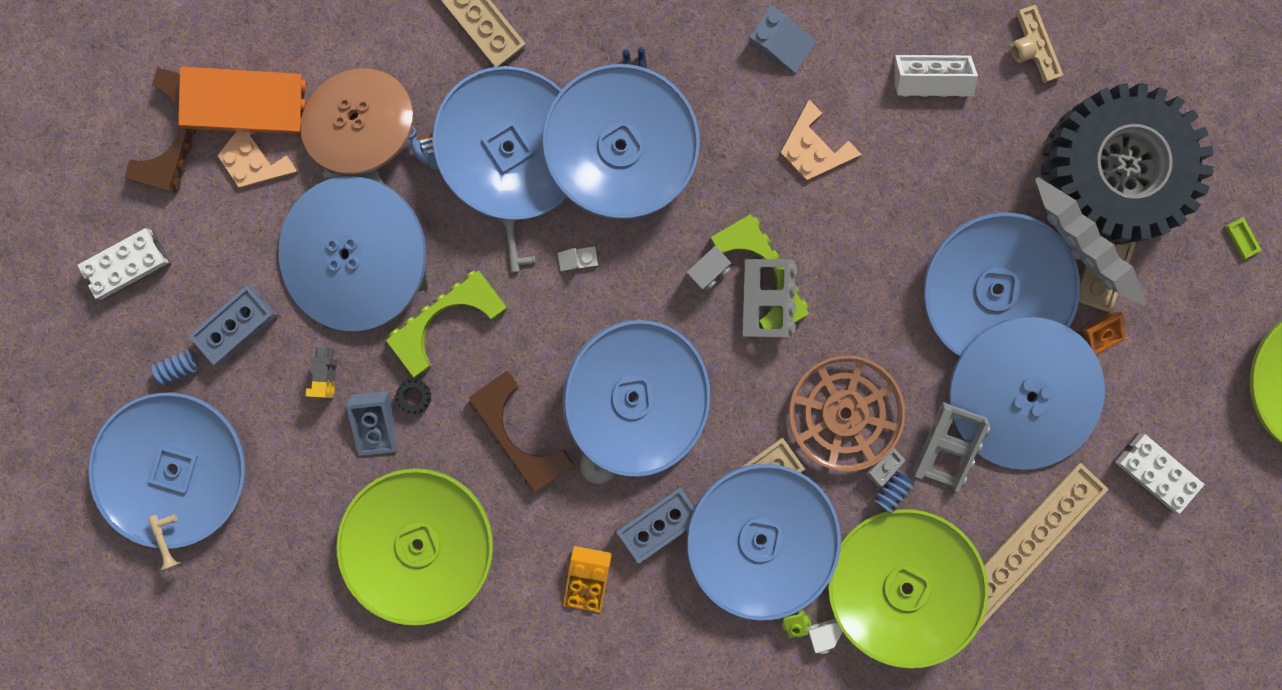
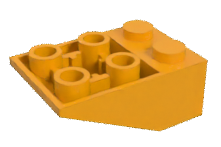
[563,546,612,613]

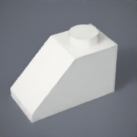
[808,618,843,654]

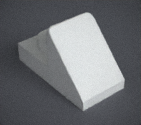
[558,247,598,272]

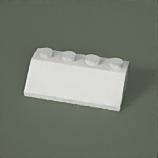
[895,55,978,97]

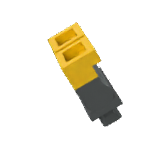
[306,347,338,398]

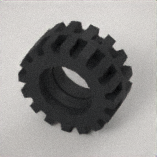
[395,380,432,414]

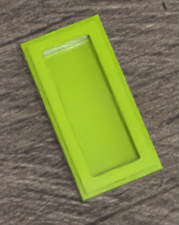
[1224,217,1262,260]

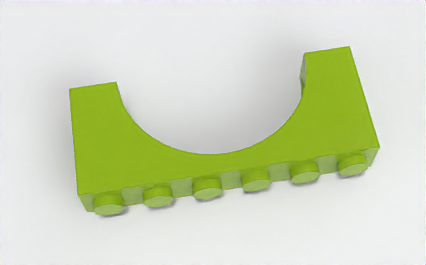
[710,214,809,338]
[386,271,508,377]

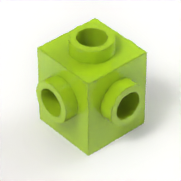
[782,608,811,638]

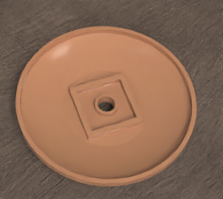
[300,68,414,175]

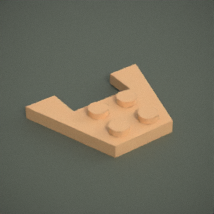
[780,100,862,181]
[217,131,298,188]

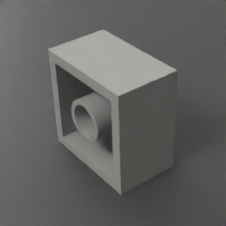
[686,246,731,291]

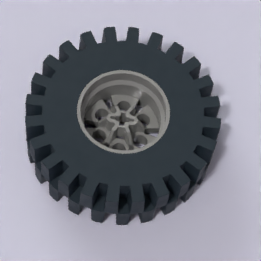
[1041,83,1214,245]

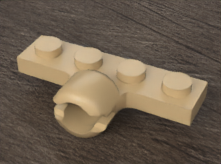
[1010,5,1063,83]

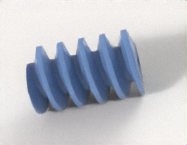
[152,349,197,385]
[873,469,914,514]

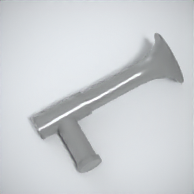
[499,220,536,272]

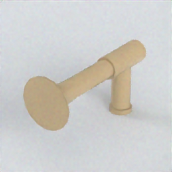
[147,514,180,570]

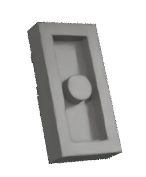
[866,448,905,487]

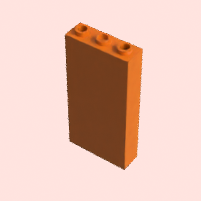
[179,67,306,135]

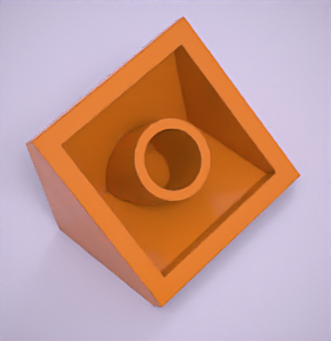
[1078,312,1126,355]

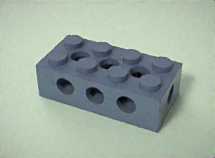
[189,285,278,365]
[616,485,695,564]

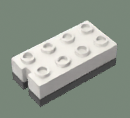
[77,228,172,300]
[1112,433,1205,514]

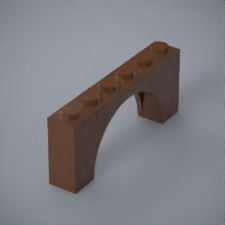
[124,67,197,193]
[469,371,574,492]

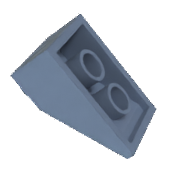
[748,6,816,74]
[346,391,397,456]

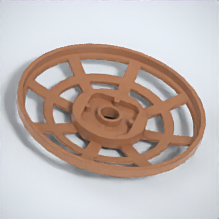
[789,356,905,471]

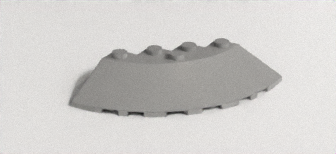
[1035,177,1147,306]

